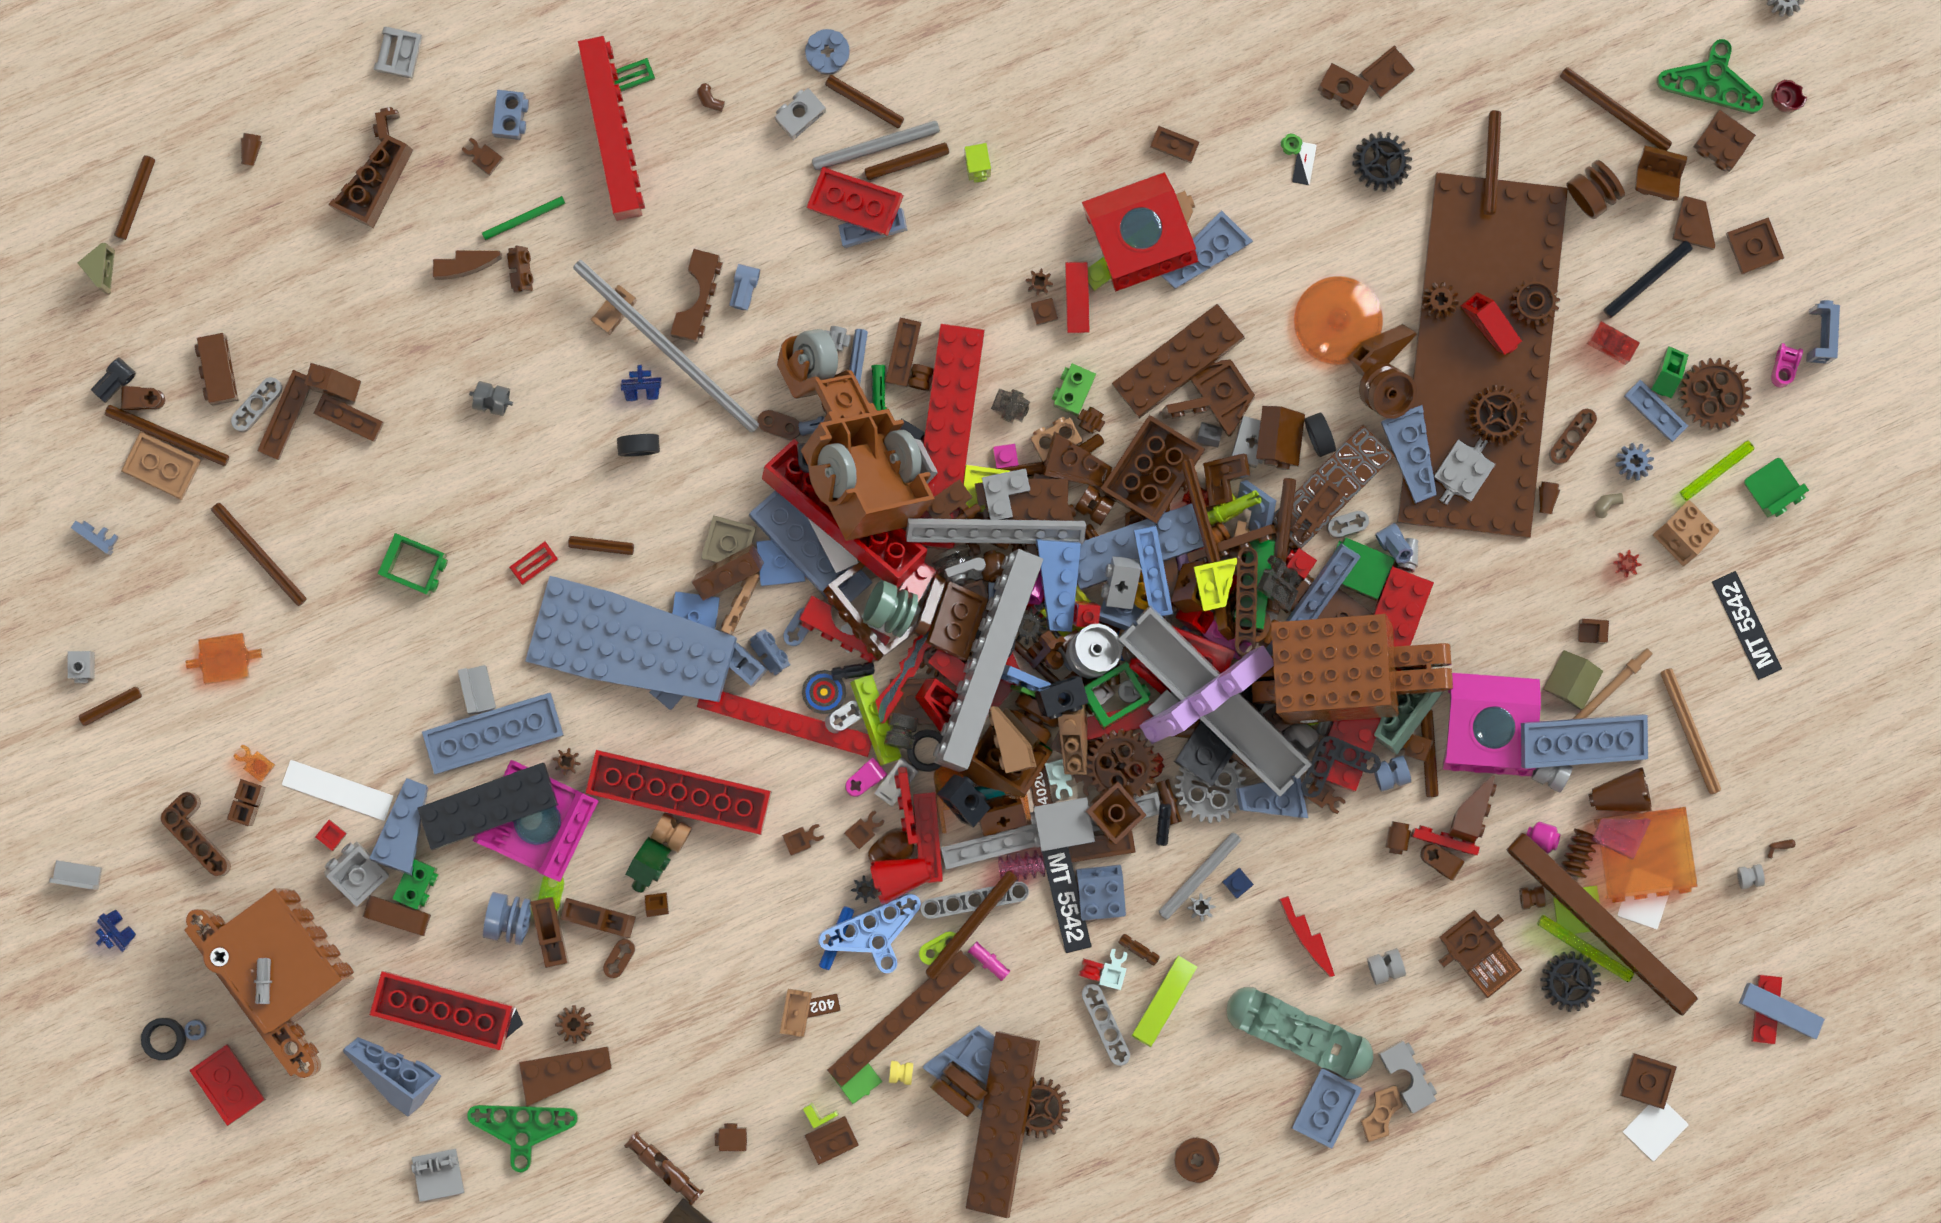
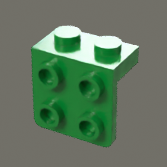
[1744,458,1809,518]

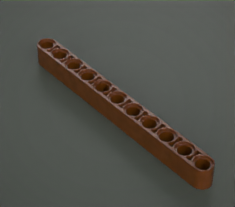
[1506,832,1698,1016]

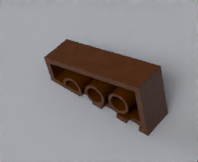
[328,135,413,229]

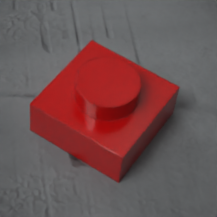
[315,820,348,851]

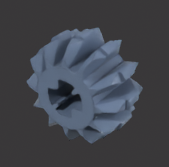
[1615,443,1654,481]

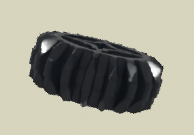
[1352,132,1412,192]
[1540,951,1601,1012]

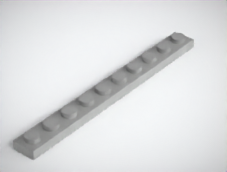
[941,792,1160,870]

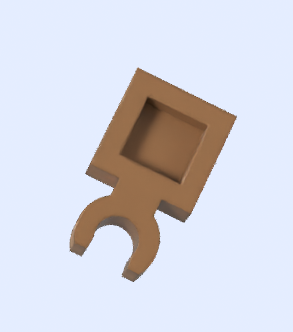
[1228,520,1249,559]

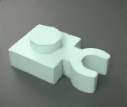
[1045,759,1073,800]
[1099,949,1127,990]

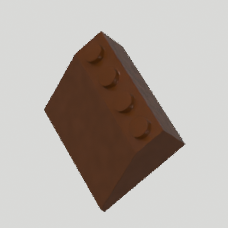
[1101,415,1205,524]

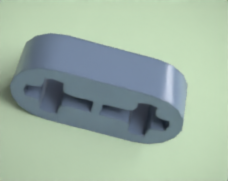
[783,607,809,646]

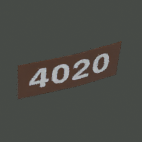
[1031,766,1053,807]
[808,993,841,1018]

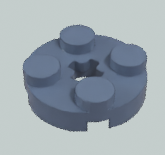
[805,29,850,74]

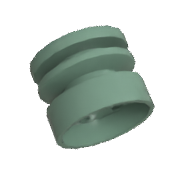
[863,580,918,638]

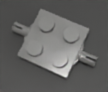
[1434,437,1495,505]

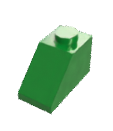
[1651,346,1689,398]

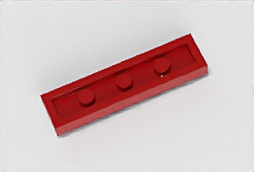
[913,792,943,883]

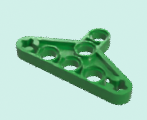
[1657,39,1763,114]
[467,1105,578,1172]

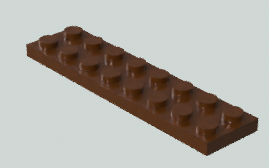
[966,1031,1040,1218]

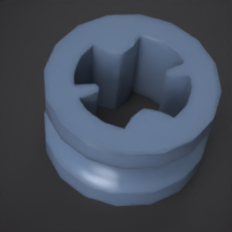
[184,1019,206,1040]

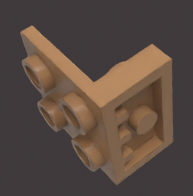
[1653,500,1719,567]

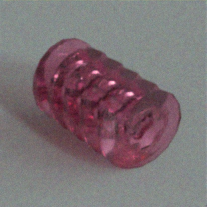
[997,850,1045,882]

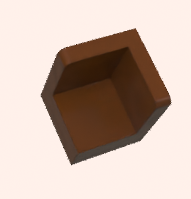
[1578,619,1609,644]

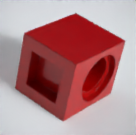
[1073,601,1100,627]

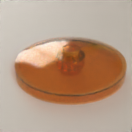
[1294,276,1383,365]

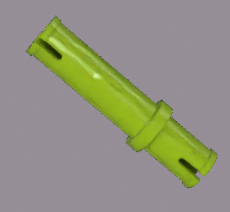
[1207,490,1261,525]

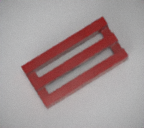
[509,541,559,585]

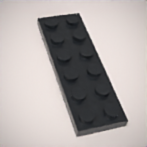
[1174,652,1275,787]
[417,762,559,851]

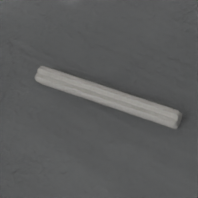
[1159,832,1241,919]

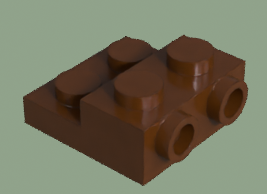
[1693,110,1756,172]

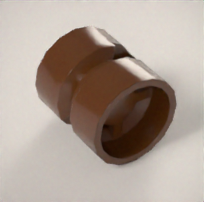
[1074,485,1116,526]

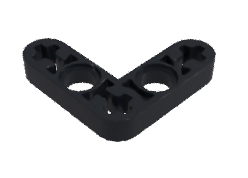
[1301,736,1381,798]

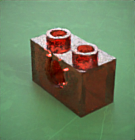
[1587,321,1640,365]

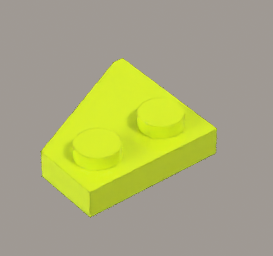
[1194,558,1237,611]

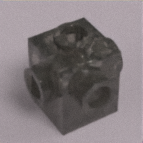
[991,389,1030,423]

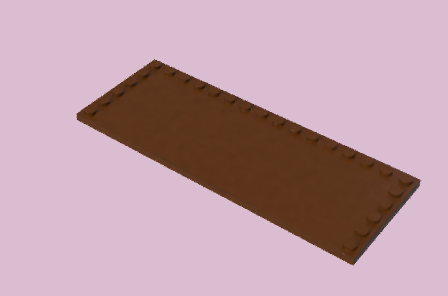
[1397,172,1568,538]

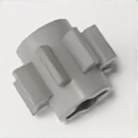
[825,326,850,351]
[1187,893,1216,921]

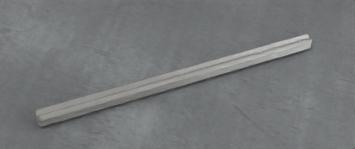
[573,260,759,432]

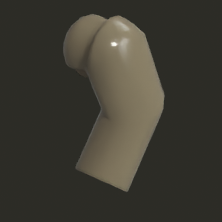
[1594,493,1623,518]

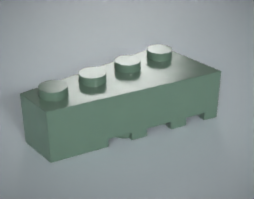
[1374,668,1443,755]

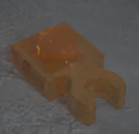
[233,745,275,782]

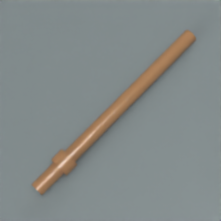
[1573,648,1653,719]

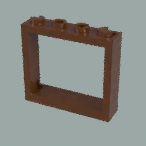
[823,562,938,661]

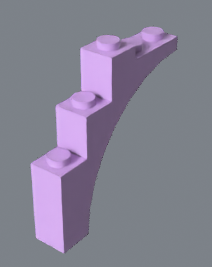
[1139,645,1274,744]

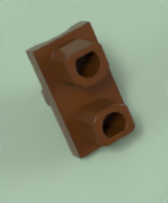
[1028,630,1066,670]

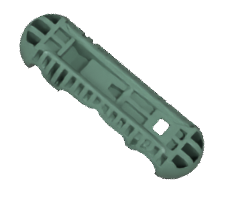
[1226,987,1373,1079]

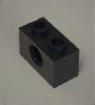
[1033,676,1089,719]
[937,774,991,828]

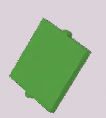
[1010,685,1036,699]
[830,1063,883,1104]

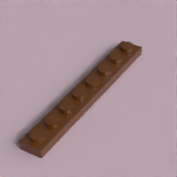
[827,950,976,1087]

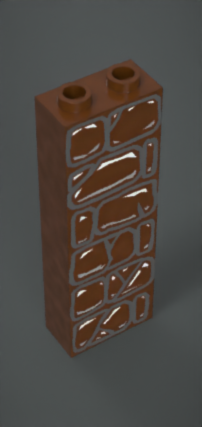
[1272,425,1394,550]

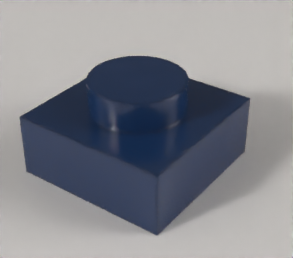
[1222,867,1254,899]

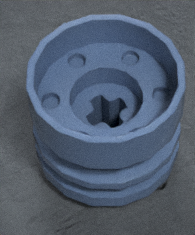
[483,892,532,946]

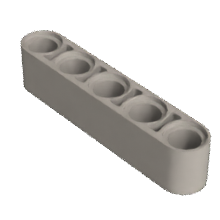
[921,882,1029,919]

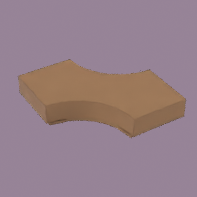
[1360,1085,1403,1142]

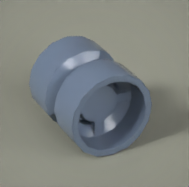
[1373,755,1411,792]

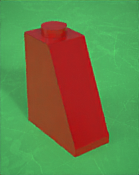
[1461,292,1522,355]

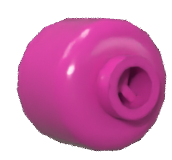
[1526,822,1561,854]

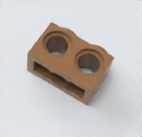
[1030,417,1083,463]

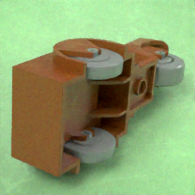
[777,329,935,541]

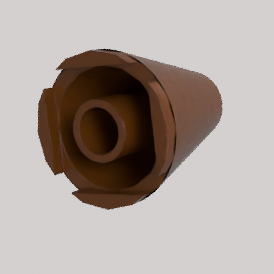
[1588,767,1652,812]

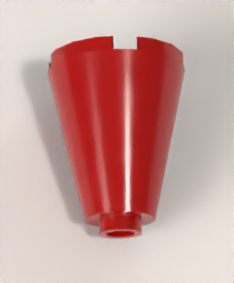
[870,858,934,905]

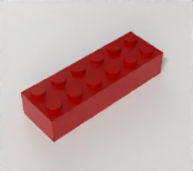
[369,971,515,1050]

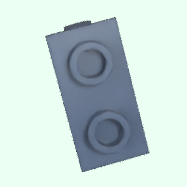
[749,629,791,676]

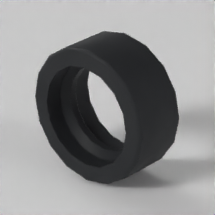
[1304,412,1336,457]
[617,434,660,457]
[907,729,943,772]
[141,1018,186,1061]

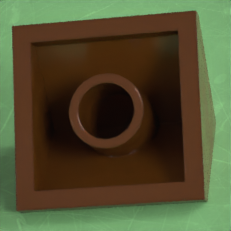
[1085,781,1147,845]

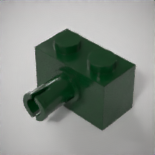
[625,837,672,893]

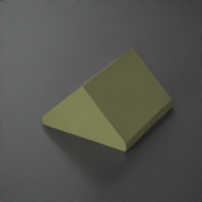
[77,243,115,294]
[1543,650,1603,710]

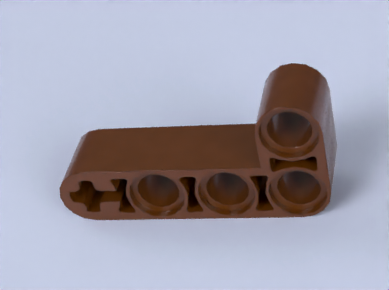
[161,792,231,876]

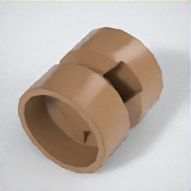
[651,813,692,853]

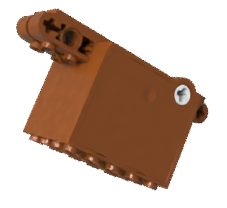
[1251,614,1453,724]
[184,888,355,1078]

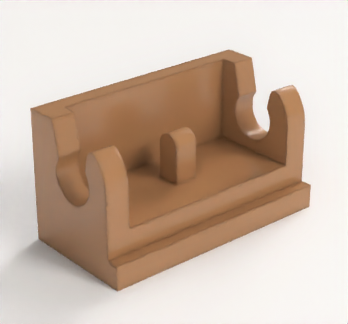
[590,285,637,335]
[780,989,812,1037]

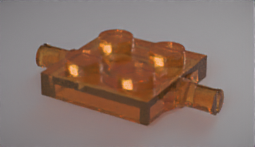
[185,633,263,685]

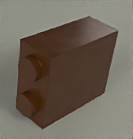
[1256,406,1305,470]

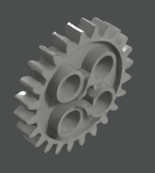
[1174,761,1246,823]

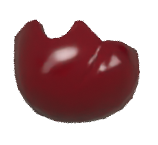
[1771,79,1807,113]

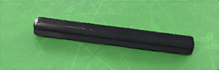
[1604,241,1693,318]

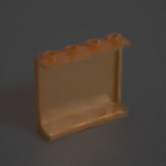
[1594,807,1698,903]

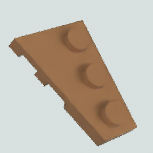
[721,573,760,635]

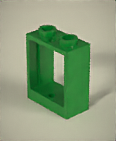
[378,533,448,596]
[1084,662,1151,730]

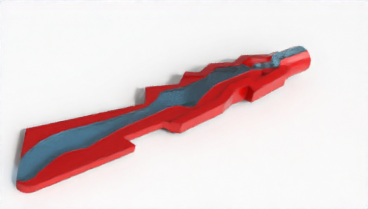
[875,621,933,723]

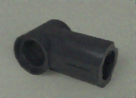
[91,357,136,403]

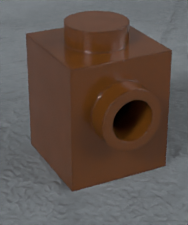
[715,1123,747,1151]

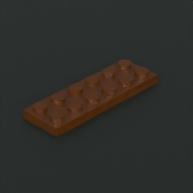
[1112,303,1245,419]

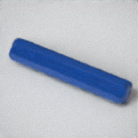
[819,906,854,970]

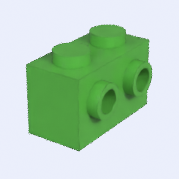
[1052,363,1096,417]

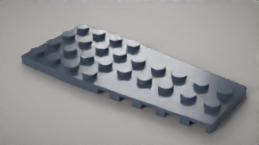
[525,576,737,702]

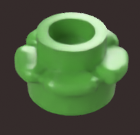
[1281,133,1303,155]

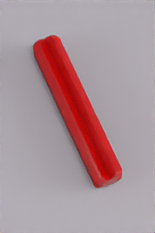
[1129,658,1171,695]

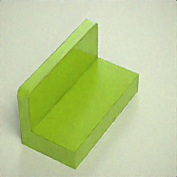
[803,1103,839,1128]

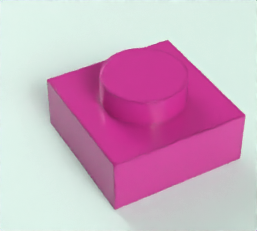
[993,443,1019,469]

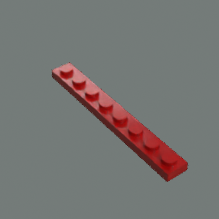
[697,691,872,757]

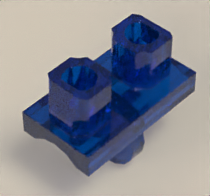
[620,364,662,401]
[95,910,136,952]

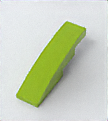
[1132,955,1197,1047]

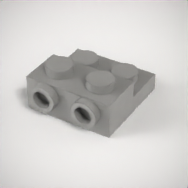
[324,841,389,907]

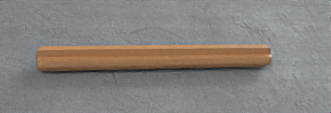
[1661,668,1721,794]

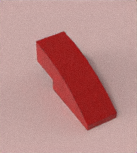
[1065,262,1090,333]

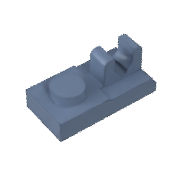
[70,521,119,555]

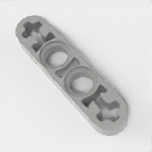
[1082,984,1130,1066]

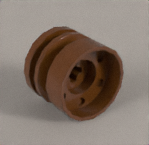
[1566,160,1625,219]

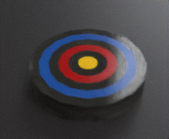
[802,670,846,715]

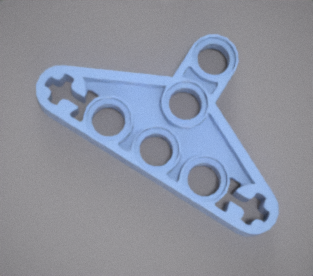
[818,893,921,973]

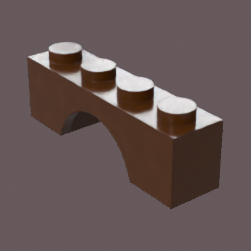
[670,249,723,344]

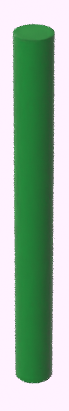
[482,196,566,241]

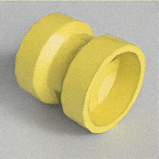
[889,1061,914,1085]

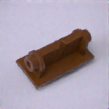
[507,245,534,293]

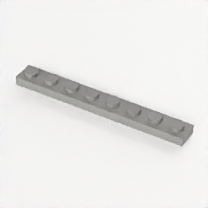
[906,518,1086,544]

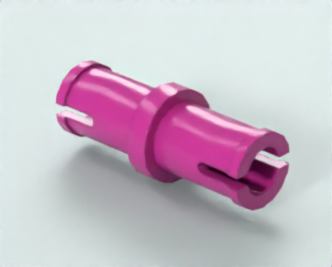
[968,941,1011,981]

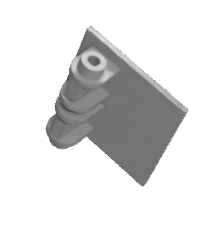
[411,1149,464,1202]

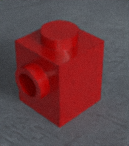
[1285,548,1317,580]

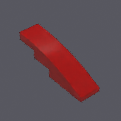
[1279,896,1335,977]

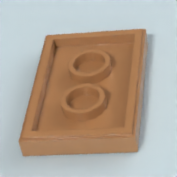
[121,431,202,500]

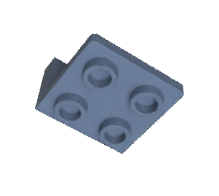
[1076,865,1126,920]

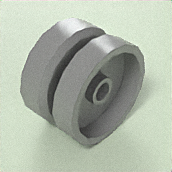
[1066,624,1122,679]

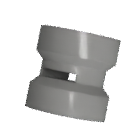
[1737,864,1765,889]

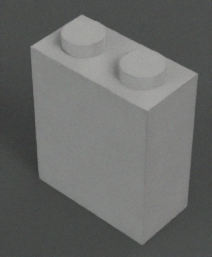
[1030,797,1095,852]

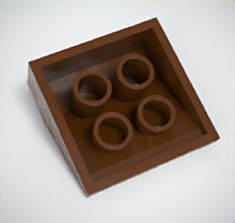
[959,724,1052,797]

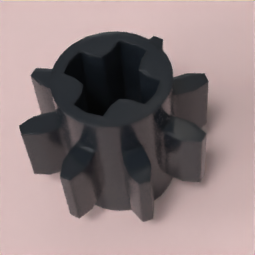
[851,875,877,903]

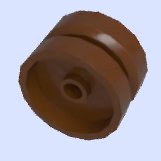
[1359,363,1417,419]
[1011,693,1059,745]
[930,1062,988,1117]

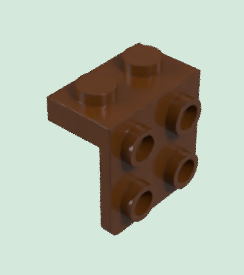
[1635,145,1688,201]

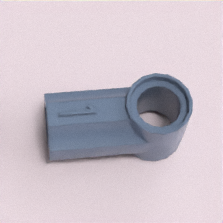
[729,264,760,311]
[1375,523,1414,564]

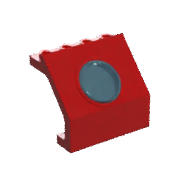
[1082,172,1199,292]

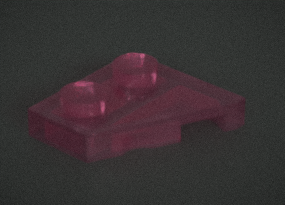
[1592,818,1651,859]

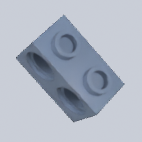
[492,90,529,140]
[729,642,768,686]

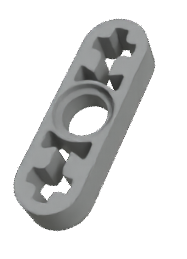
[231,377,282,432]

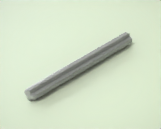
[812,121,940,170]

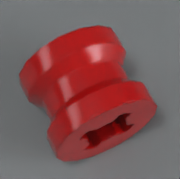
[1078,958,1104,982]

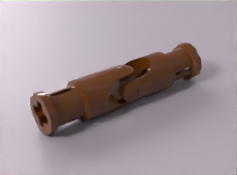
[624,1131,704,1206]

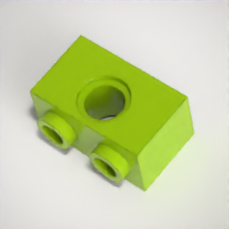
[964,143,991,183]

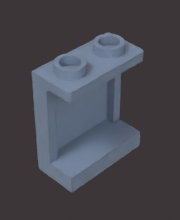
[1806,300,1840,364]

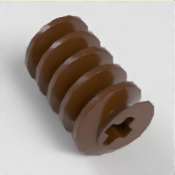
[1561,828,1600,878]

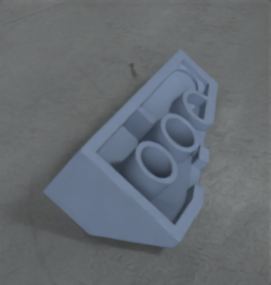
[343,1037,441,1116]

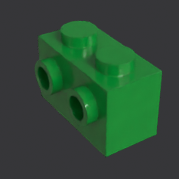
[392,858,439,910]

